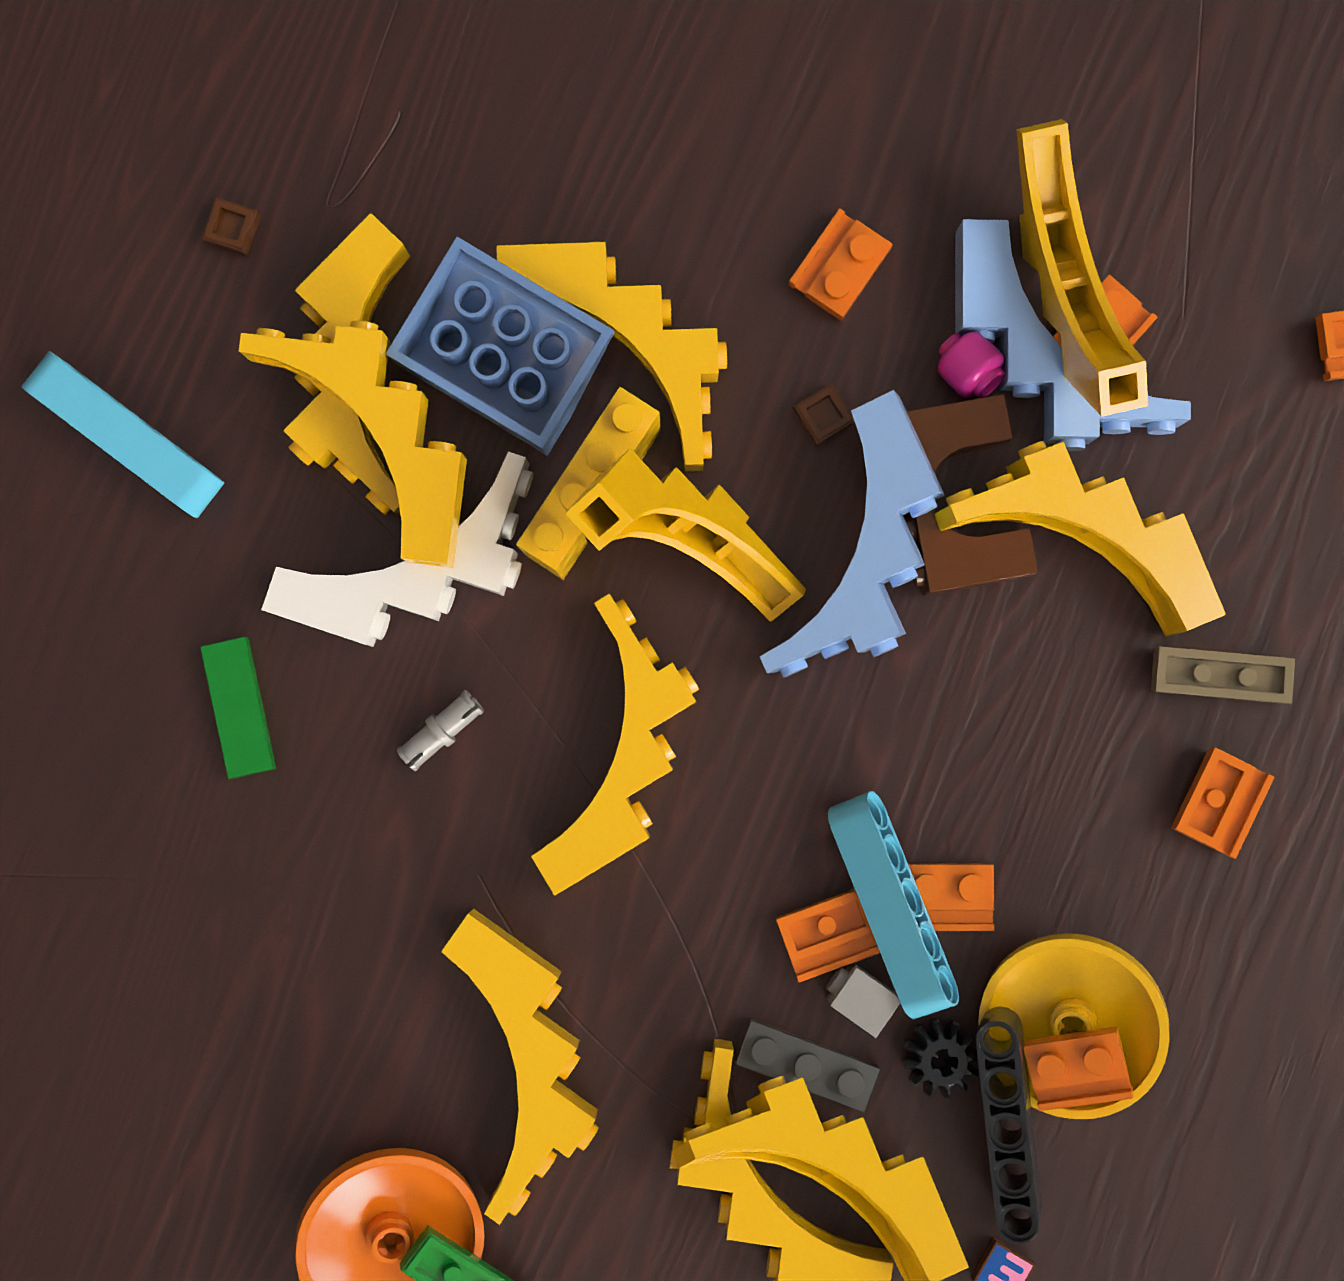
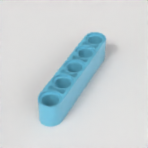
[21,351,225,518]
[828,791,959,1019]

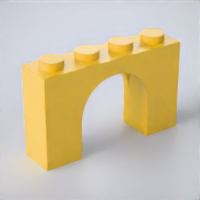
[516,387,661,580]

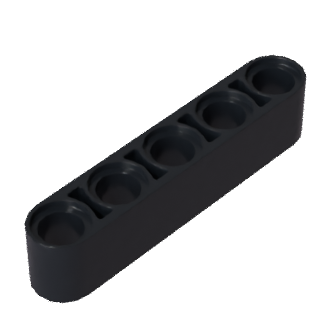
[976,1006,1042,1244]

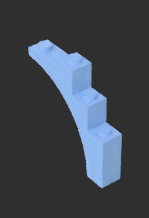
[955,219,1191,452]
[760,390,945,678]

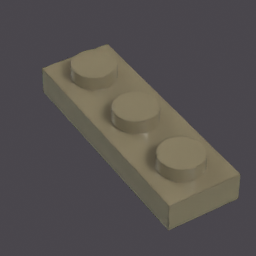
[1151,646,1295,704]

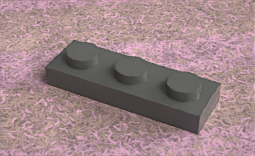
[735,1018,880,1112]

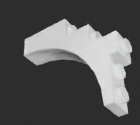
[261,452,533,647]

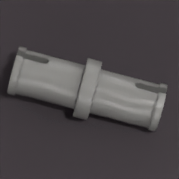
[397,690,484,771]

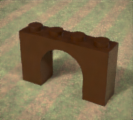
[903,394,1038,596]

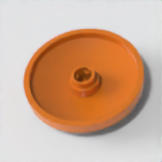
[295,1148,484,1281]

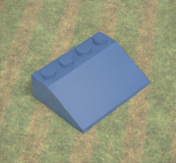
[386,237,614,456]

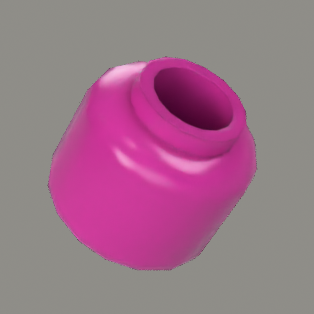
[937,332,1005,399]

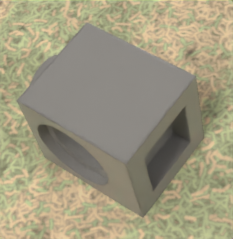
[826,963,900,1038]

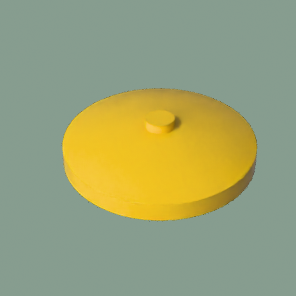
[978,934,1169,1119]

